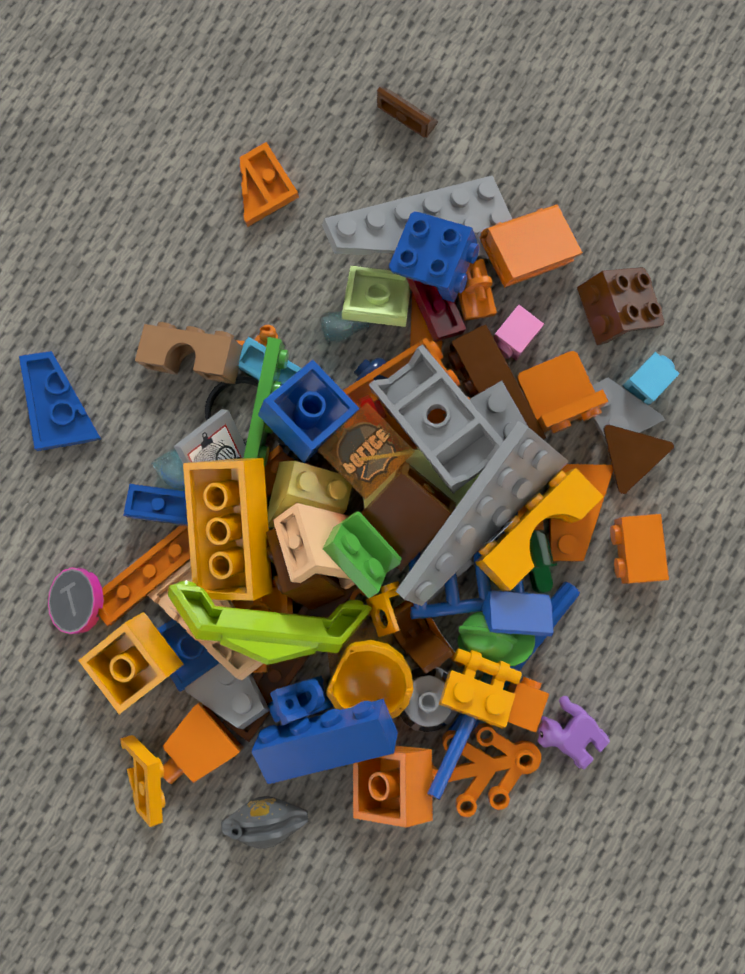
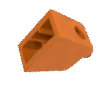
[163,702,244,784]

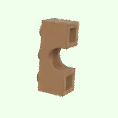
[135,322,243,384]

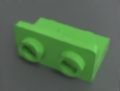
[323,511,402,598]

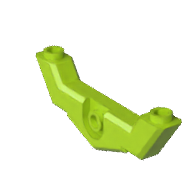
[168,581,372,665]

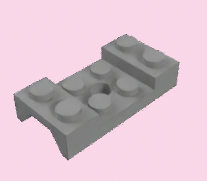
[369,344,504,493]

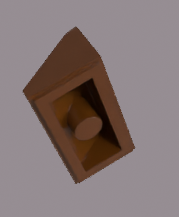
[377,87,438,138]

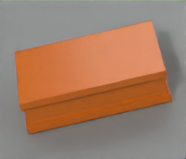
[480,204,583,288]

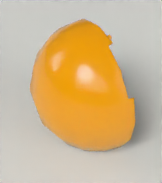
[326,640,414,719]

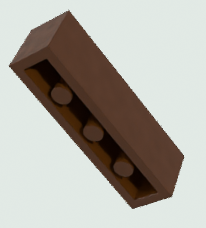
[447,324,546,440]

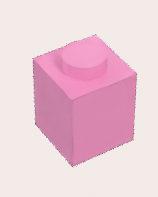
[493,305,544,360]

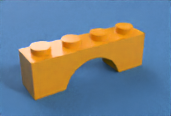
[475,468,603,591]

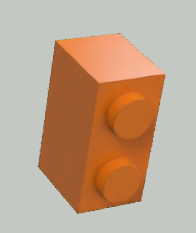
[610,514,669,584]

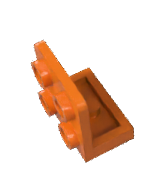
[517,351,609,434]

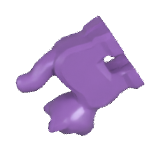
[537,696,610,769]

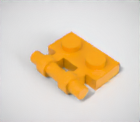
[439,648,522,728]

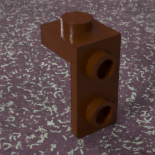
[382,600,453,673]

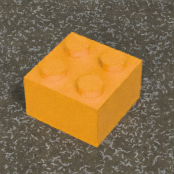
[78,612,184,714]

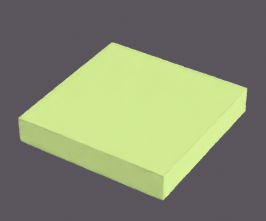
[342,266,411,327]

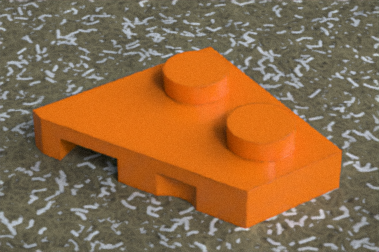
[240,142,299,227]

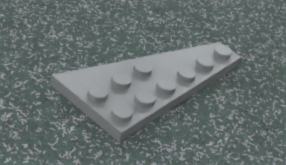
[322,175,512,262]
[396,421,569,606]

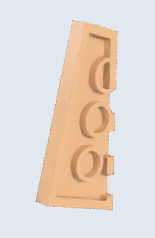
[147,561,264,680]

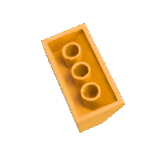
[183,458,273,601]

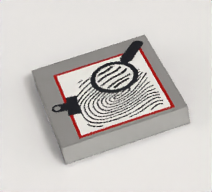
[174,409,246,463]

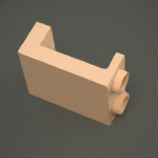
[273,503,355,589]

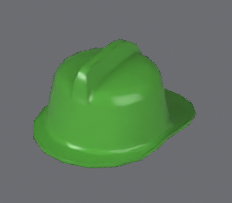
[458,611,535,666]

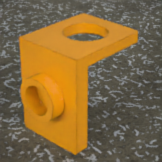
[366,581,400,637]

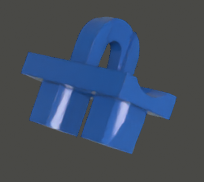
[268,675,334,725]

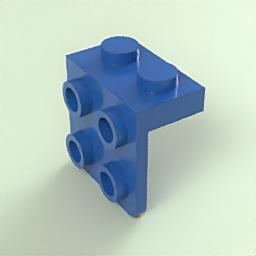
[389,212,480,302]

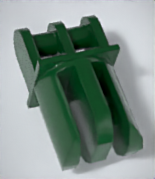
[529,531,557,593]

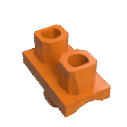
[458,259,497,321]

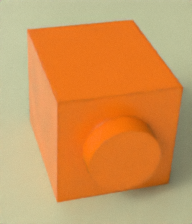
[508,676,549,733]

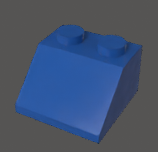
[258,360,360,463]

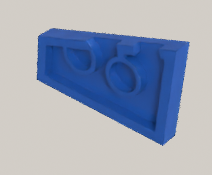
[19,351,102,451]

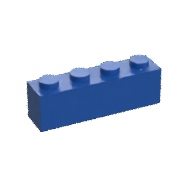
[251,699,398,784]

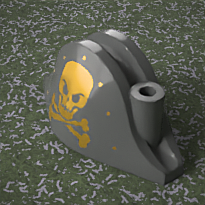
[221,796,309,849]

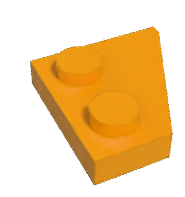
[120,735,166,827]

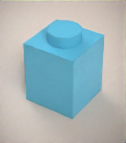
[622,352,680,405]

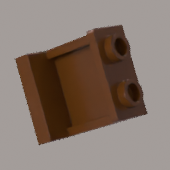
[361,461,456,571]

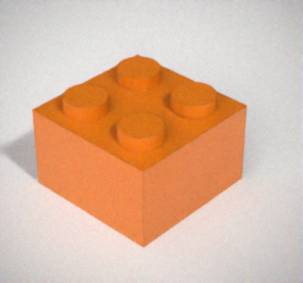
[353,745,433,828]

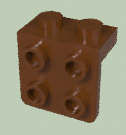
[577,267,664,345]

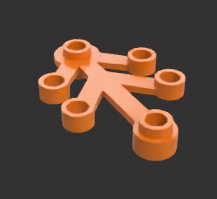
[432,723,541,817]

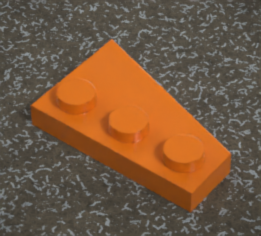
[549,464,613,562]

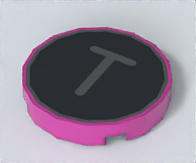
[48,567,104,634]

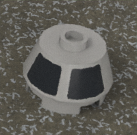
[399,667,458,733]

